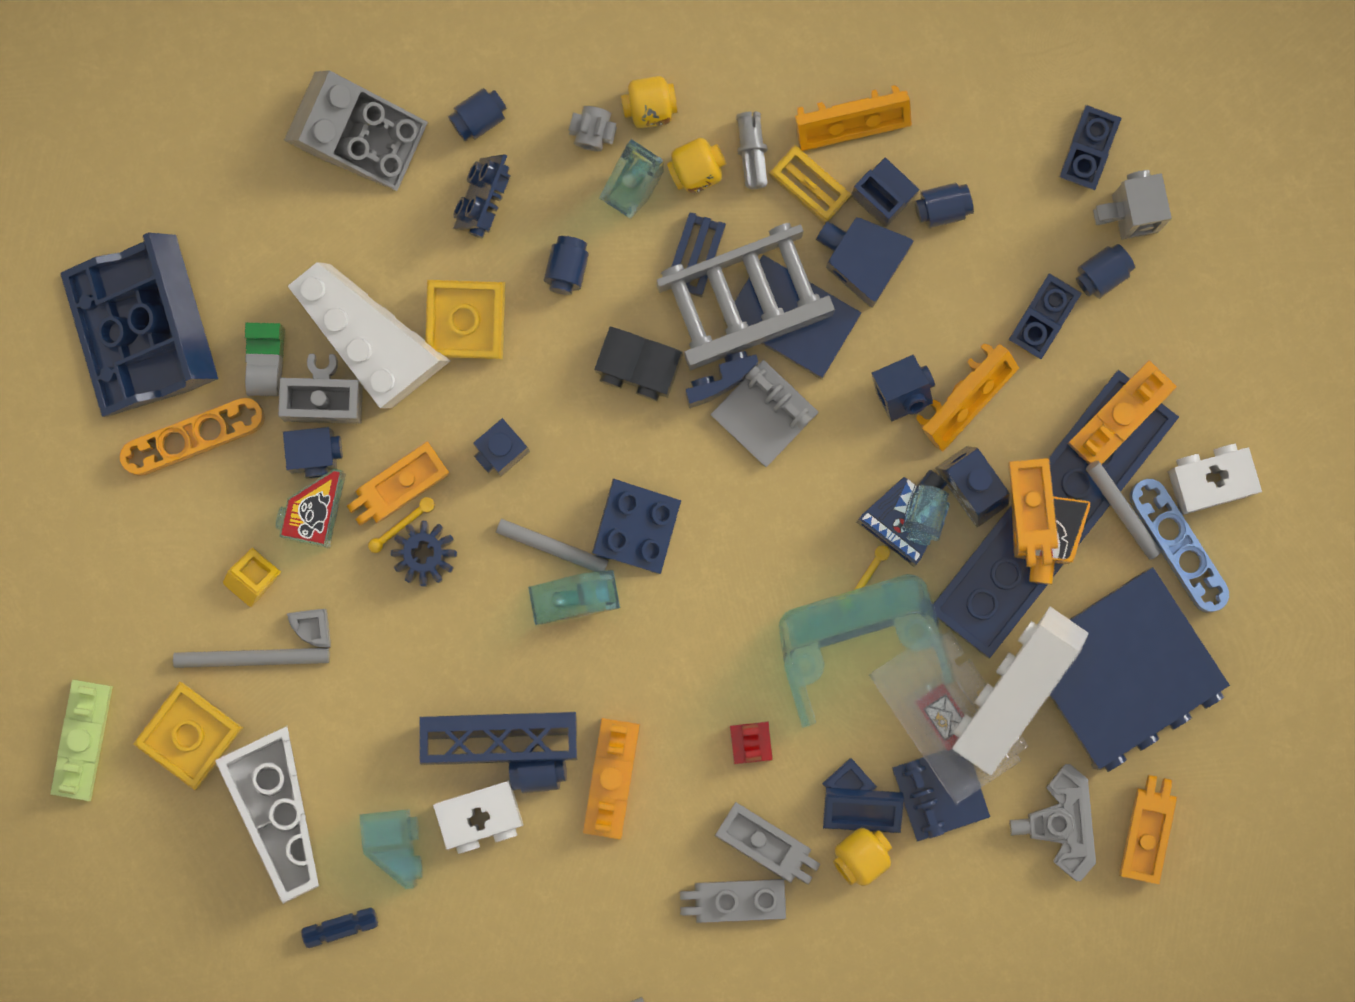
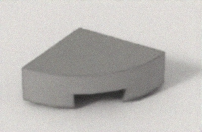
[287,608,331,648]

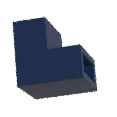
[852,157,920,228]

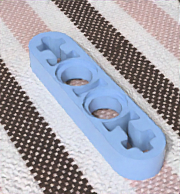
[1130,479,1229,612]

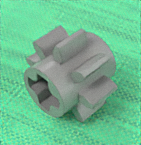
[569,106,617,151]

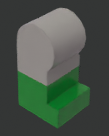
[245,322,285,396]

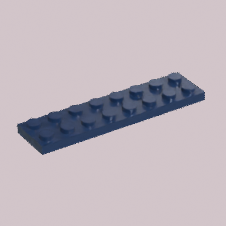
[928,369,1179,659]

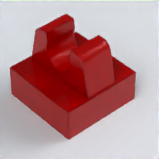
[730,721,773,764]

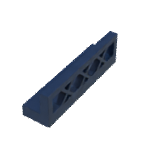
[419,712,578,765]

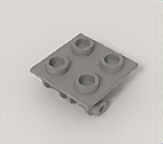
[711,360,819,467]

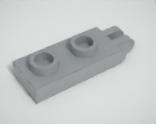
[715,802,821,885]
[680,879,786,923]

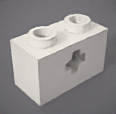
[1168,444,1262,515]
[433,781,524,854]

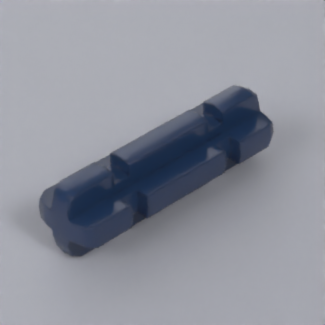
[301,907,378,948]

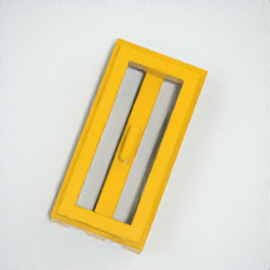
[769,145,852,224]

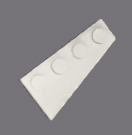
[288,262,450,408]
[952,607,1089,776]
[215,726,319,904]

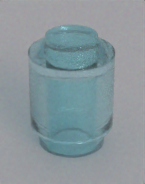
[902,485,950,546]

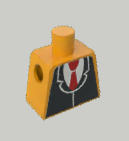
[1011,497,1090,585]

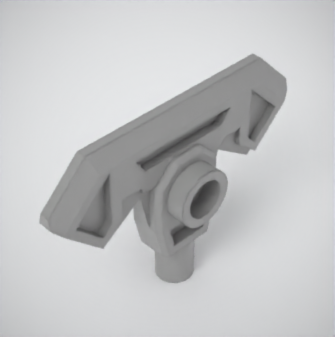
[1009,764,1096,881]

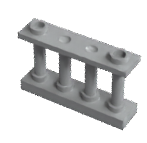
[657,223,835,371]

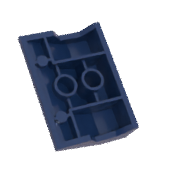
[60,232,219,417]

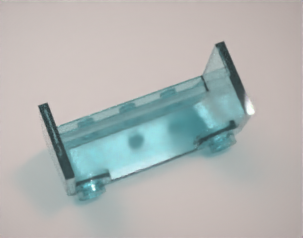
[779,574,957,728]

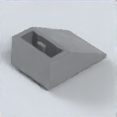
[284,70,428,191]

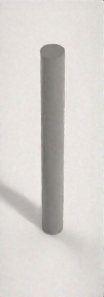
[173,648,330,668]

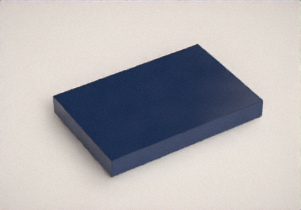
[724,255,861,379]

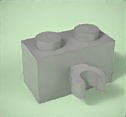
[1093,170,1172,240]
[278,354,363,424]

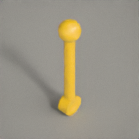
[368,497,435,553]
[839,546,890,615]

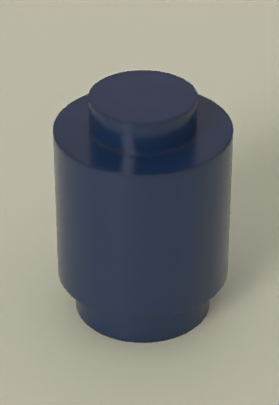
[448,88,507,142]
[915,182,974,228]
[544,236,589,295]
[1076,244,1135,298]
[509,761,567,793]

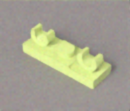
[50,680,113,801]

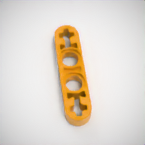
[119,398,265,476]

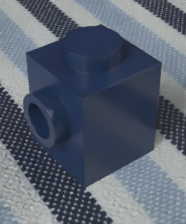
[871,354,935,422]
[473,418,530,476]
[283,427,343,478]

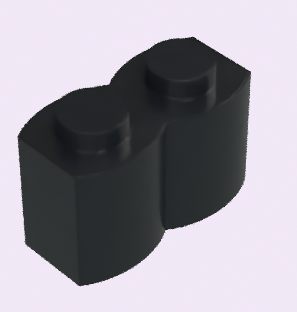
[594,326,683,401]

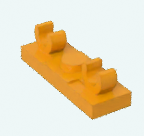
[795,85,912,151]
[916,344,1019,452]
[1067,360,1177,465]
[583,718,640,839]

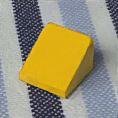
[223,547,281,607]

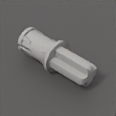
[736,112,768,189]

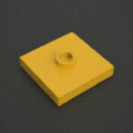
[425,280,505,359]
[133,681,243,790]

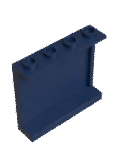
[1049,567,1230,772]

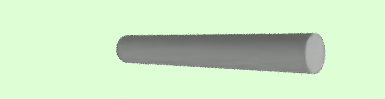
[1086,461,1161,560]
[496,519,609,575]

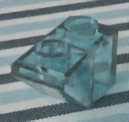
[359,809,423,889]

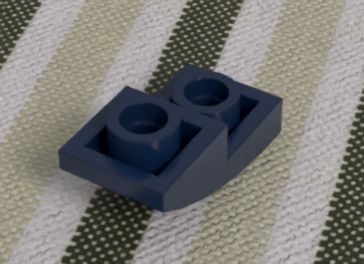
[1059,105,1122,190]
[1009,273,1082,360]
[685,351,758,408]

